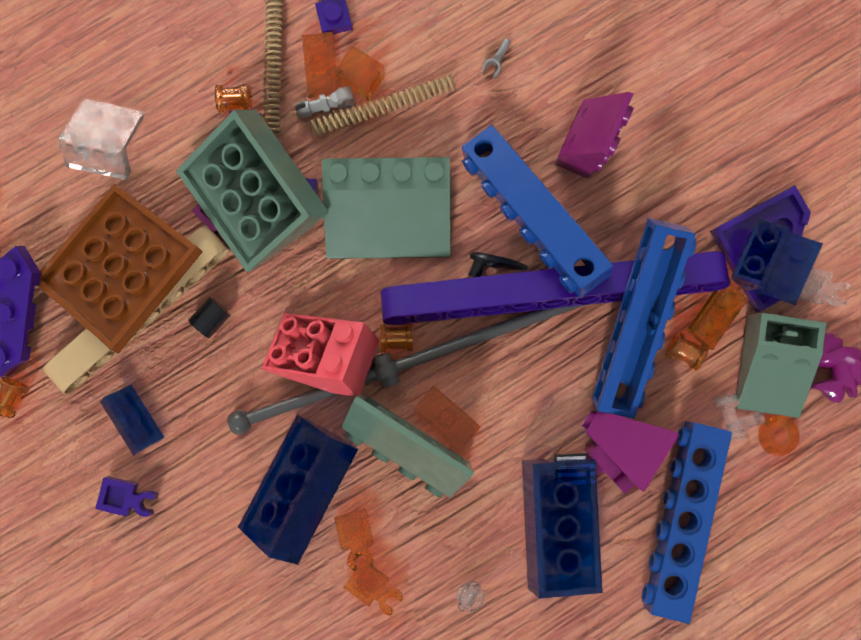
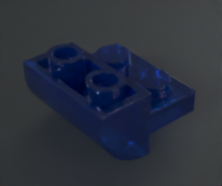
[732,218,823,306]

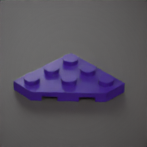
[710,185,811,313]
[0,246,41,377]

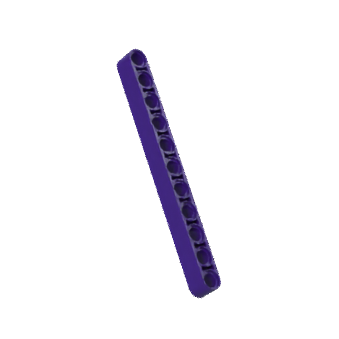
[380,251,730,325]

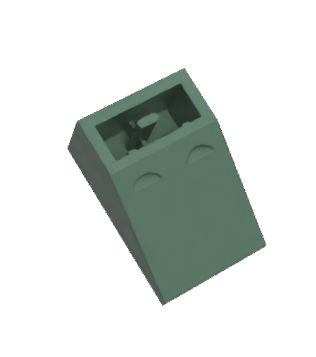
[735,313,826,418]

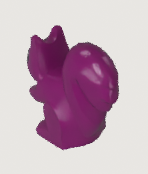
[811,333,861,403]

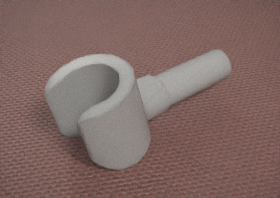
[482,39,511,79]

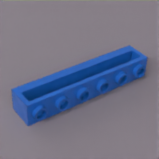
[462,125,613,298]
[592,218,696,419]

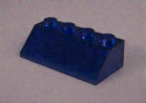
[238,415,358,565]
[522,459,603,599]

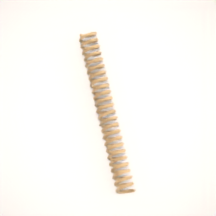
[262,0,283,133]
[310,73,455,137]

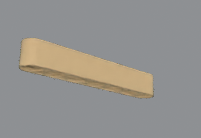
[43,226,229,395]

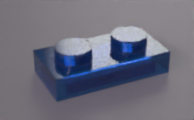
[100,384,165,456]

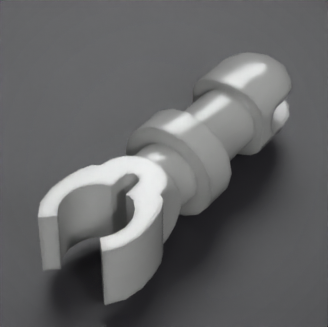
[295,86,356,118]

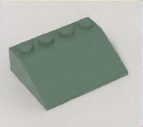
[176,109,329,273]
[322,157,450,259]
[341,394,474,498]

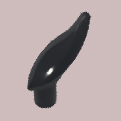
[468,252,528,277]

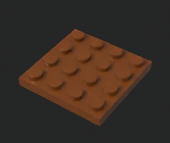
[38,184,203,354]

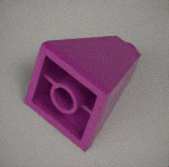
[582,411,679,492]

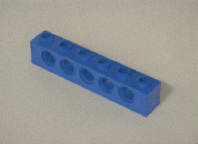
[641,421,732,624]

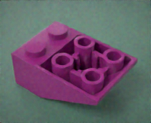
[555,92,634,179]

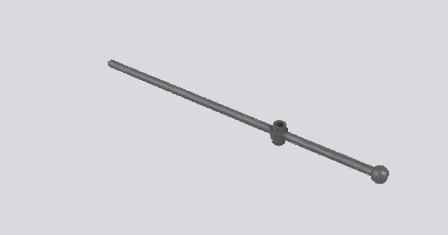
[227,305,585,435]

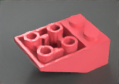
[261,313,380,397]

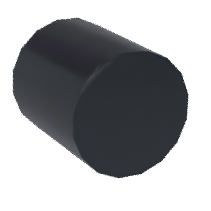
[188,297,231,339]

